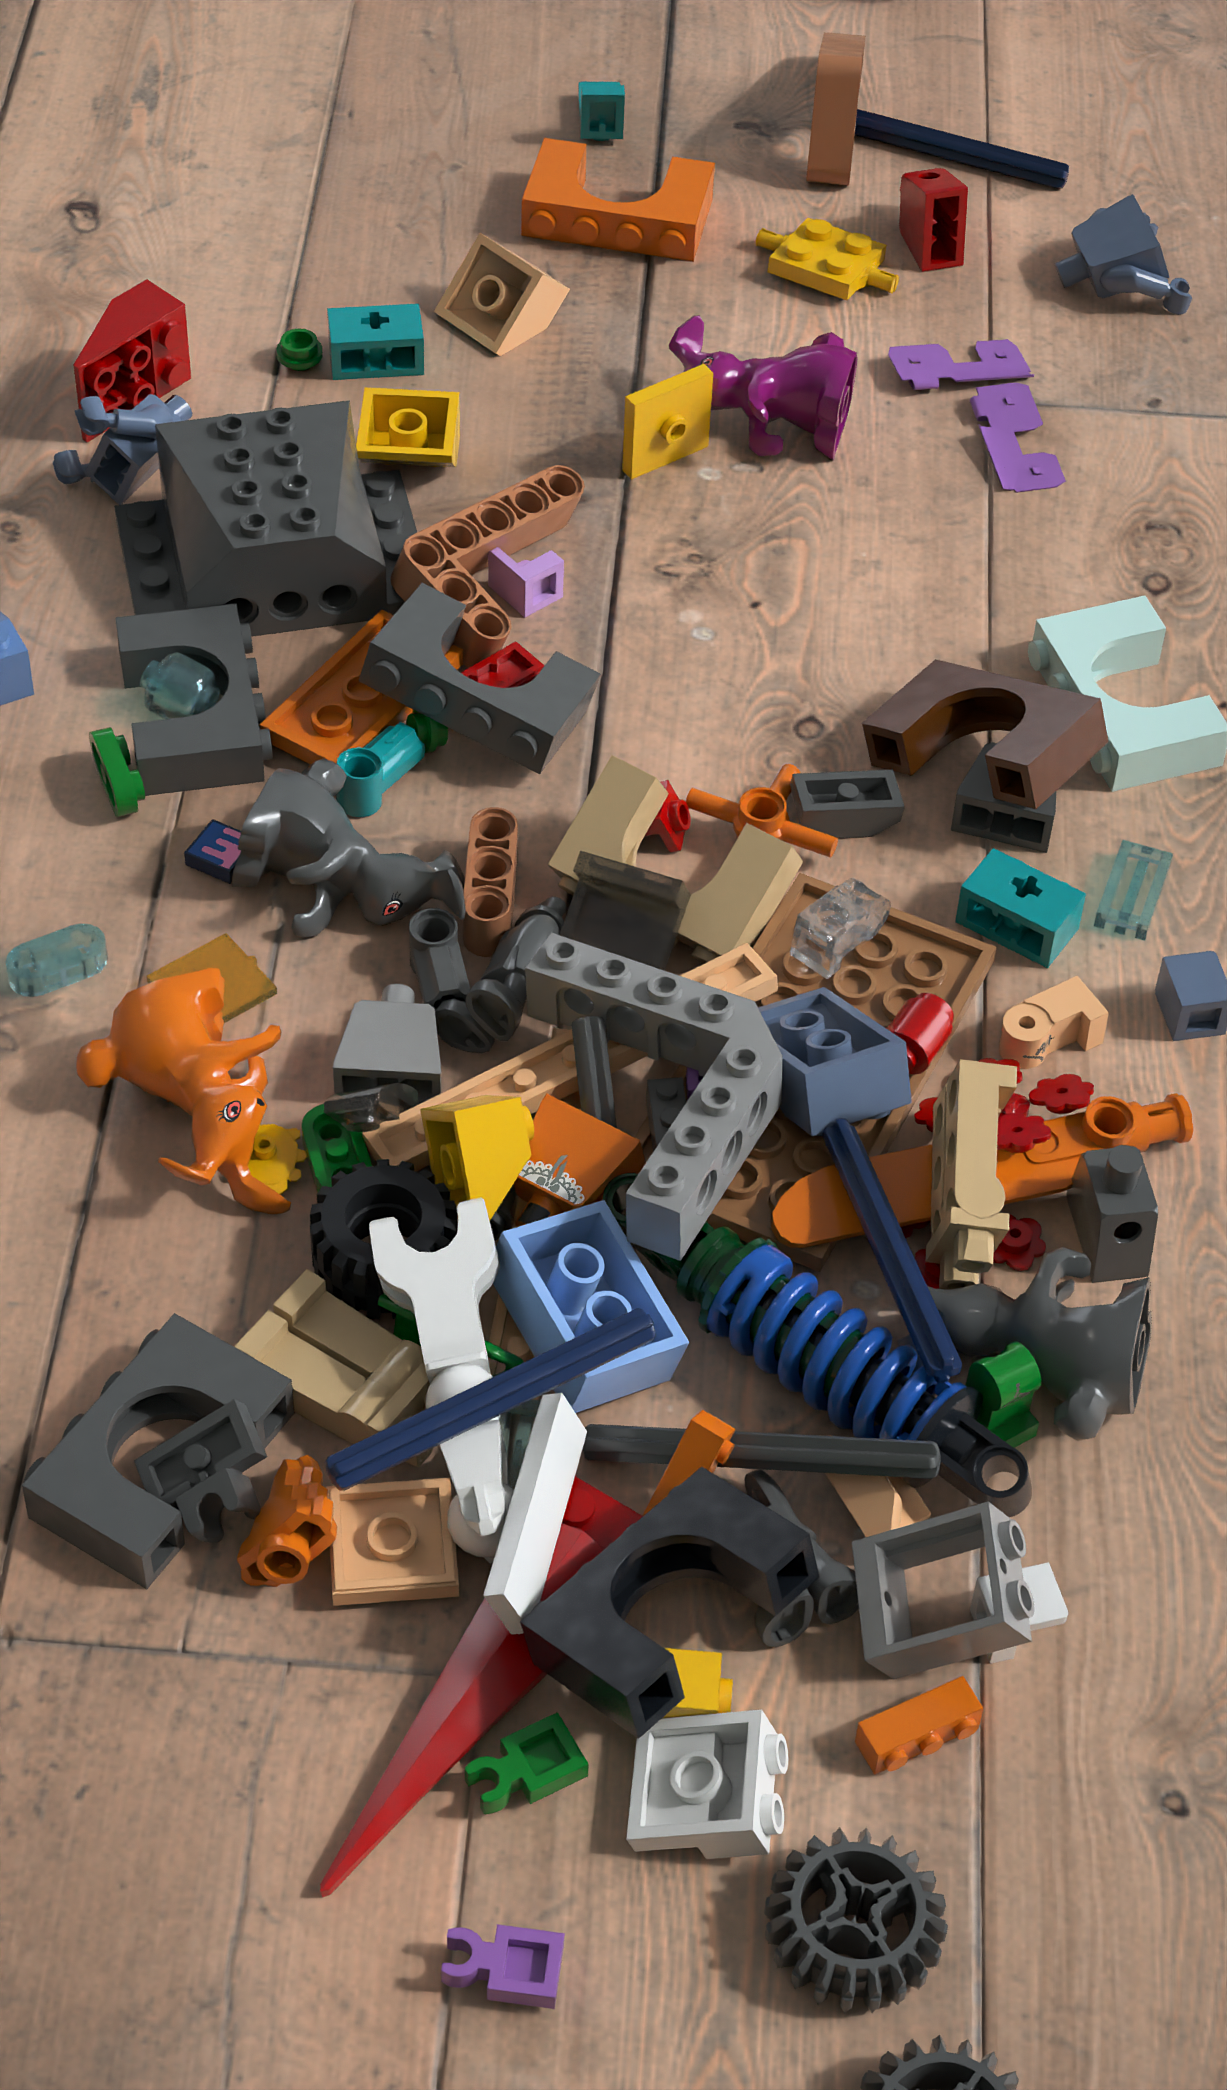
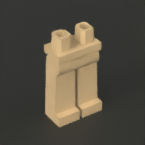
[926,1059,1017,1290]
[234,1269,433,1467]

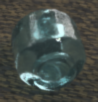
[140,652,220,719]

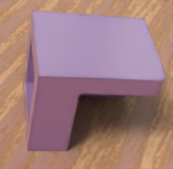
[488,547,564,618]

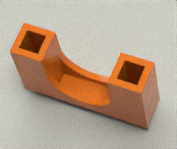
[521,138,715,262]

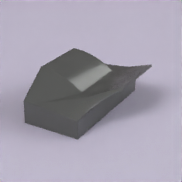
[790,769,905,838]

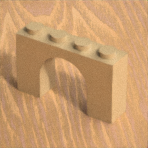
[548,755,803,964]

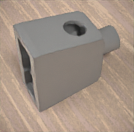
[333,984,441,1108]

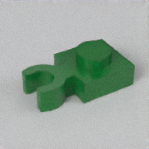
[465,1712,589,1814]

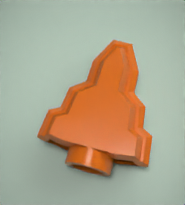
[237,1455,337,1587]

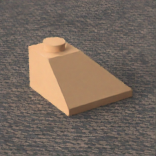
[434,233,570,356]

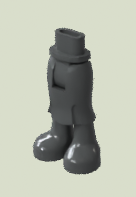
[435,897,567,1053]

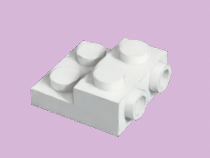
[626,1709,788,1859]

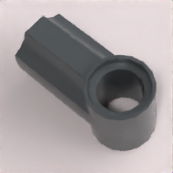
[409,908,470,1011]

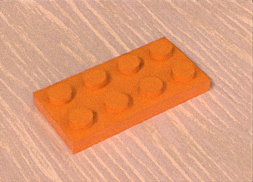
[260,610,463,765]

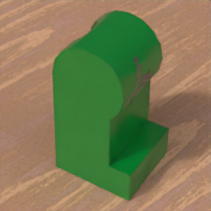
[965,1341,1041,1448]

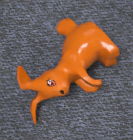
[76,968,291,1214]

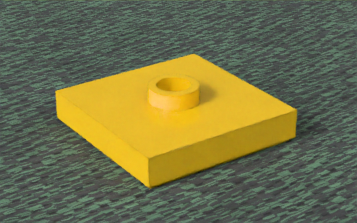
[622,364,713,480]

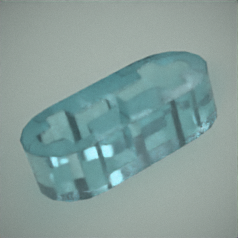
[5,923,108,997]

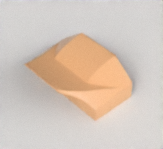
[825,1435,931,1537]

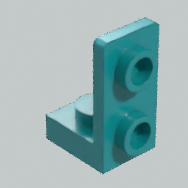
[578,81,625,141]

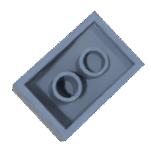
[758,987,912,1136]

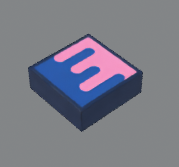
[184,819,241,884]

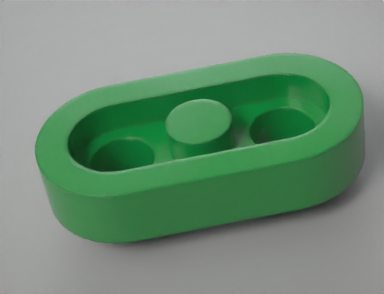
[89,727,145,817]
[301,1103,372,1192]

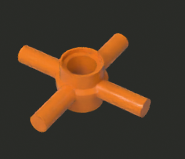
[686,764,838,858]

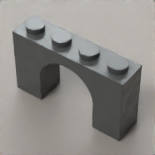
[359,583,601,774]
[115,604,273,796]
[22,1313,295,1589]

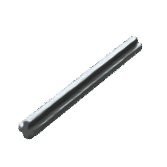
[582,1424,941,1479]

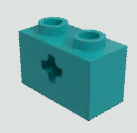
[327,304,424,380]
[955,848,1086,968]

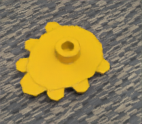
[248,1124,307,1195]

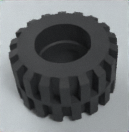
[310,1159,458,1319]

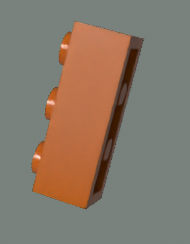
[642,1410,736,1516]
[855,1676,984,1775]

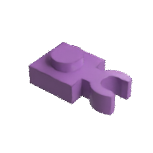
[441,1924,565,2009]

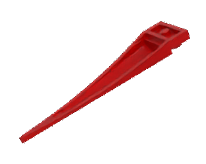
[320,1476,643,1898]

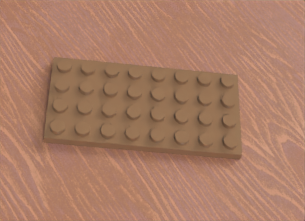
[635,873,997,1272]

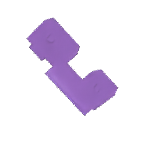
[888,339,1034,390]
[970,382,1066,493]

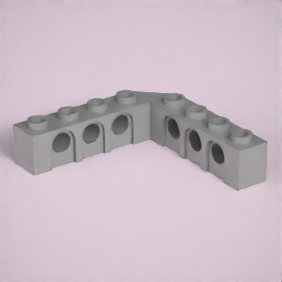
[525,933,782,1261]

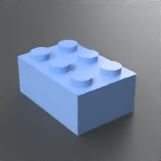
[493,1200,689,1413]

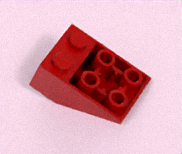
[73,279,191,442]

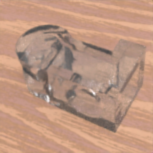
[790,878,891,979]

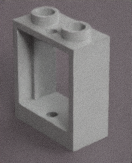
[852,1502,1035,1679]

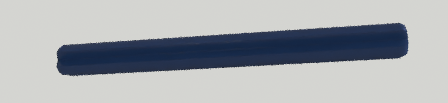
[855,109,1069,189]
[823,1118,962,1383]
[325,1308,656,1491]

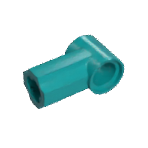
[336,721,425,817]

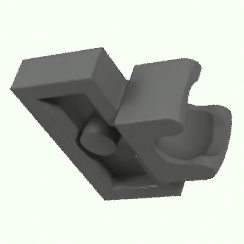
[134,1399,267,1543]

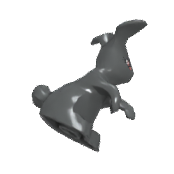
[232,759,466,937]
[897,1247,1152,1441]

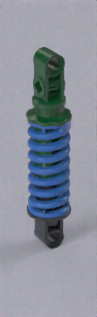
[603,1173,1032,1517]

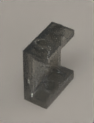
[560,850,691,971]

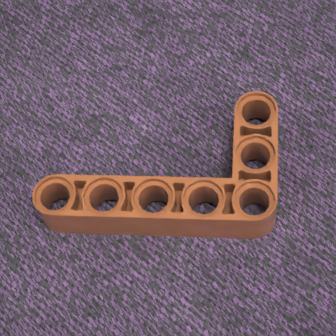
[806,32,866,185]
[390,465,585,667]

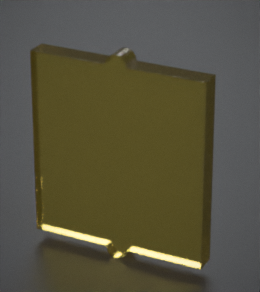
[147,933,277,1023]

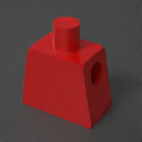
[899,168,968,272]

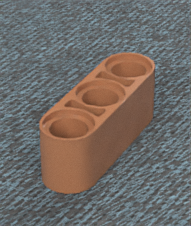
[463,807,518,957]

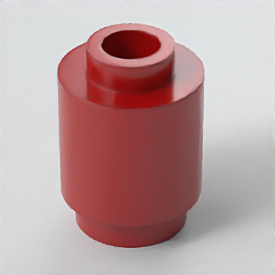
[886,993,954,1075]

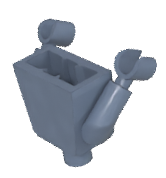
[1055,194,1192,315]
[53,394,193,505]

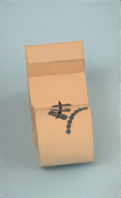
[999,976,1109,1069]

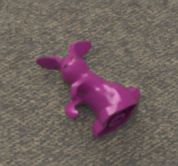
[669,315,858,460]

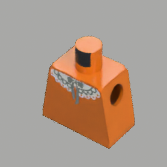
[514,1093,646,1227]

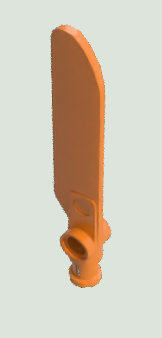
[770,1093,1193,1248]

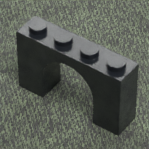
[520,1467,819,1739]

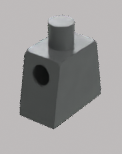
[951,742,1057,853]
[1066,1145,1158,1283]

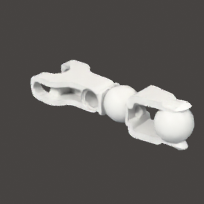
[369,1197,514,1564]

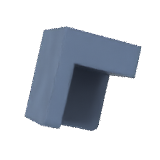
[1155,951,1227,1041]

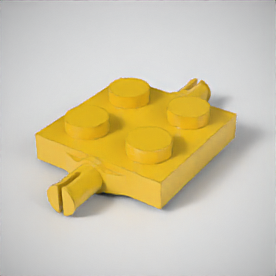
[756,218,899,300]

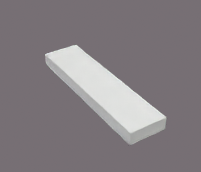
[483,1393,587,1634]

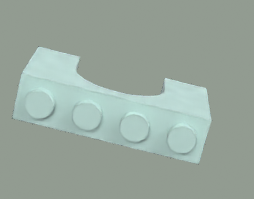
[1028,596,1227,792]

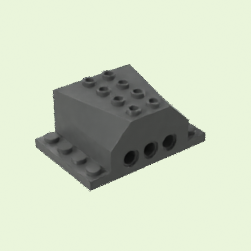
[114,400,417,637]

